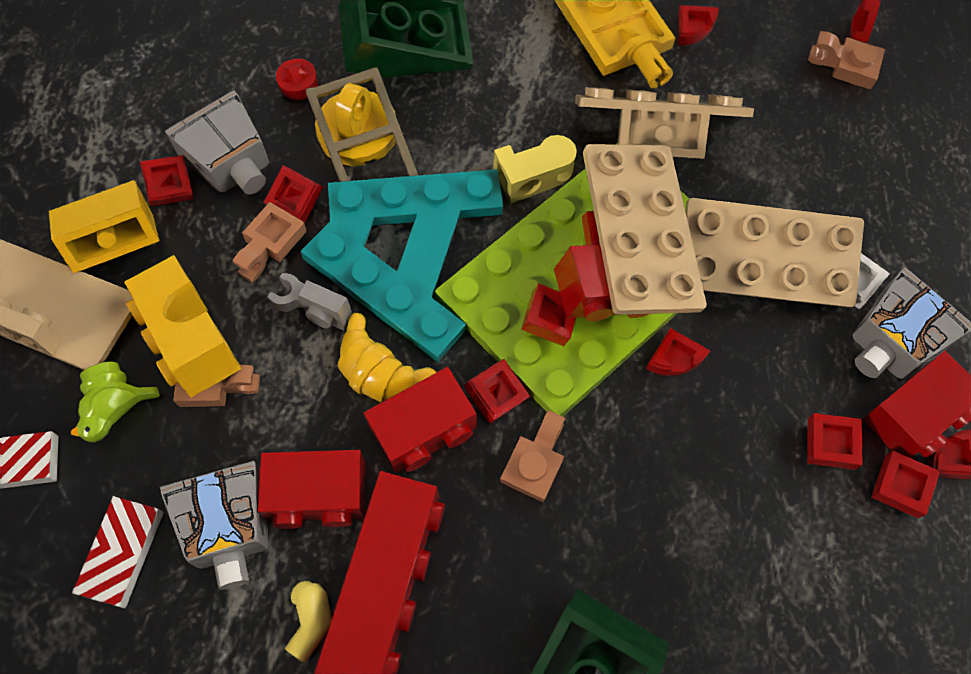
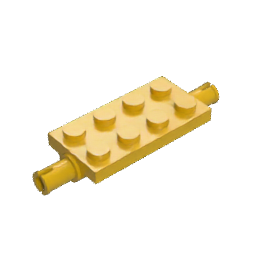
[554,0,675,88]

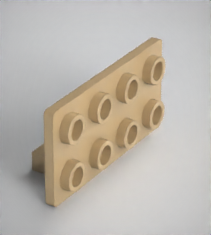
[575,87,754,159]
[583,144,707,315]
[685,198,864,307]
[0,239,133,370]

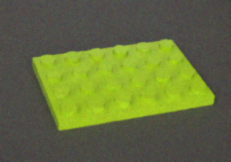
[434,142,689,417]

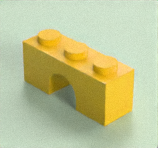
[125,255,242,398]

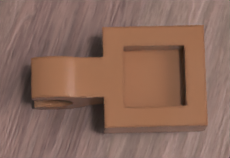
[808,31,885,89]
[233,202,307,283]
[173,365,260,407]
[500,410,566,503]

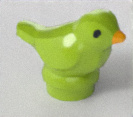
[71,362,160,443]

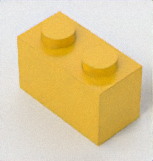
[49,180,159,274]

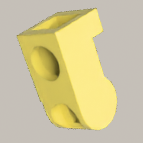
[493,135,577,204]

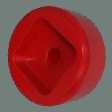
[276,59,318,100]

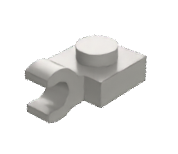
[268,273,352,331]

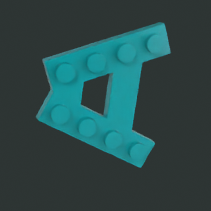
[301,169,503,363]

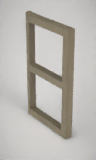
[306,67,419,182]

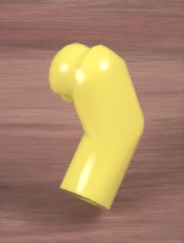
[285,581,332,663]

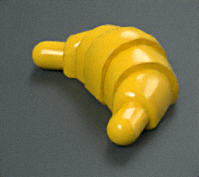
[337,312,436,403]

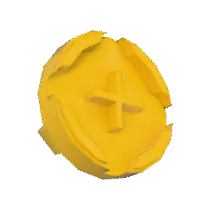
[315,82,395,166]

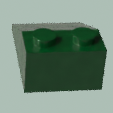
[338,0,474,78]
[531,590,670,674]

